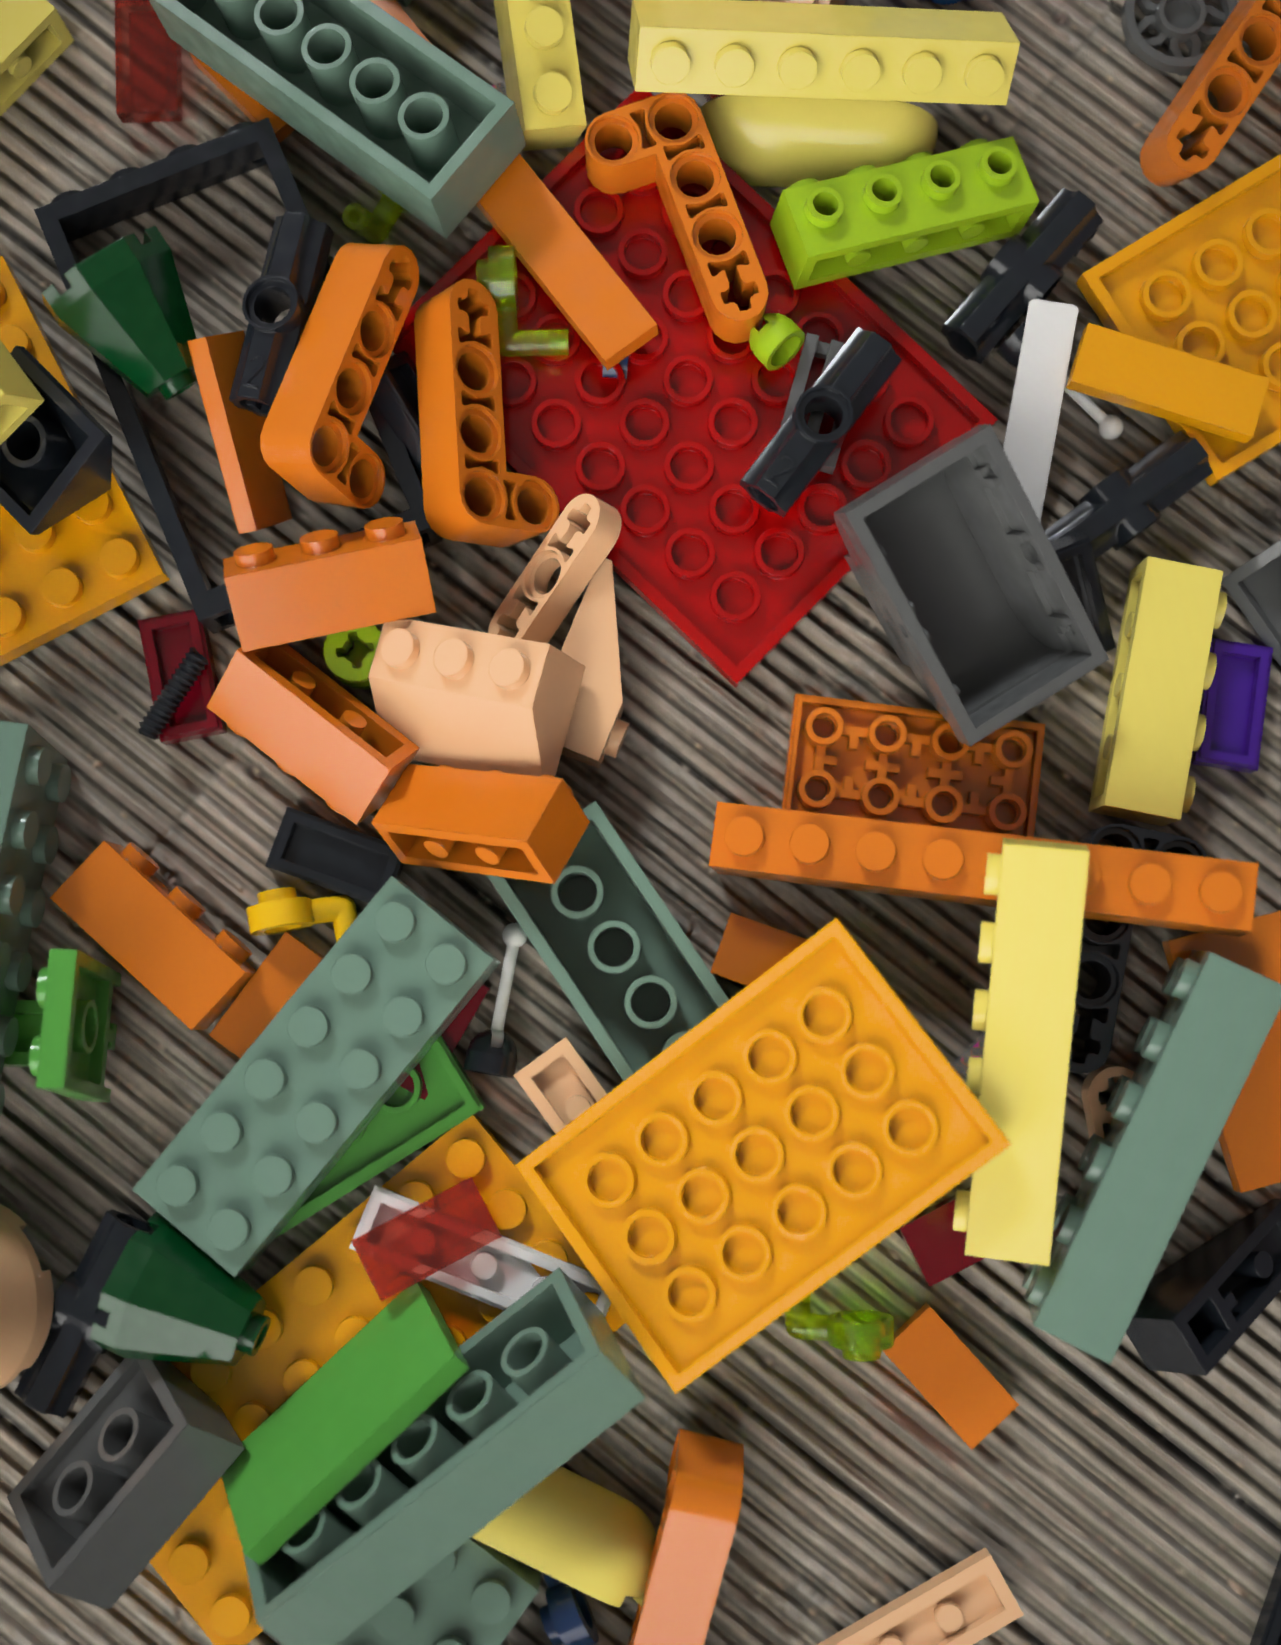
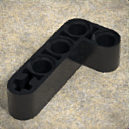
[1068,824,1207,1073]

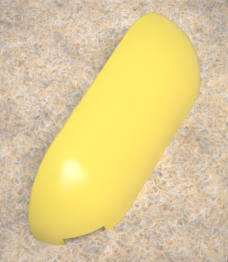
[700,95,938,188]
[472,1466,656,1607]

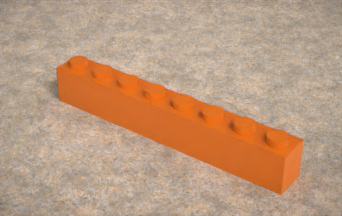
[709,801,1259,937]

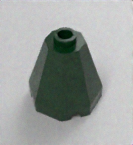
[42,226,198,401]
[90,1212,271,1366]

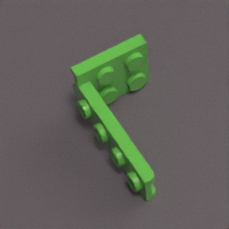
[3,949,122,1102]

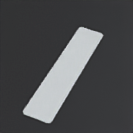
[1003,299,1078,521]

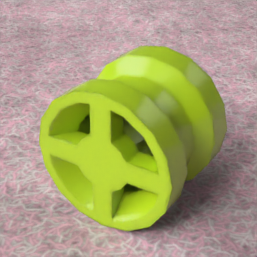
[323,625,381,690]

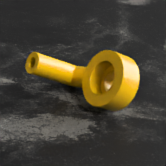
[246,887,358,942]

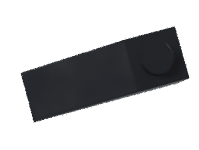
[1126,1198,1281,1376]

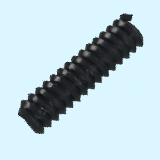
[138,647,209,740]

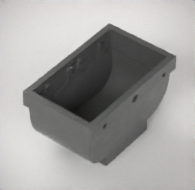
[834,424,1109,746]

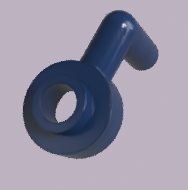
[539,1573,599,1645]

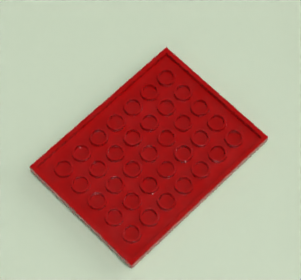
[391,90,998,688]

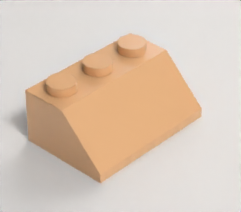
[368,619,586,776]

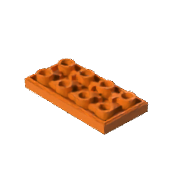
[781,693,1046,837]
[1162,910,1281,1193]

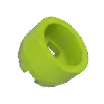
[749,313,805,371]

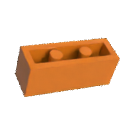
[223,516,436,652]
[207,643,420,825]
[371,764,590,884]
[50,840,256,1030]

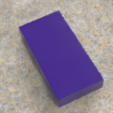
[1191,638,1273,773]

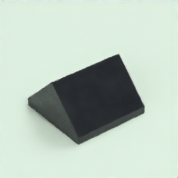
[0,345,113,535]

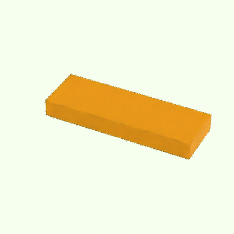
[1066,322,1270,444]

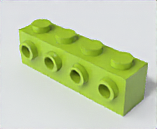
[770,136,1040,290]

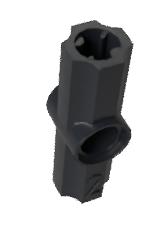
[941,188,1104,364]
[229,211,334,417]
[740,327,902,518]
[1044,430,1213,562]
[14,1209,155,1418]

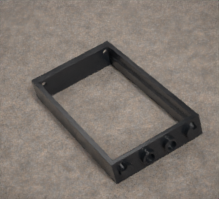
[34,118,444,634]

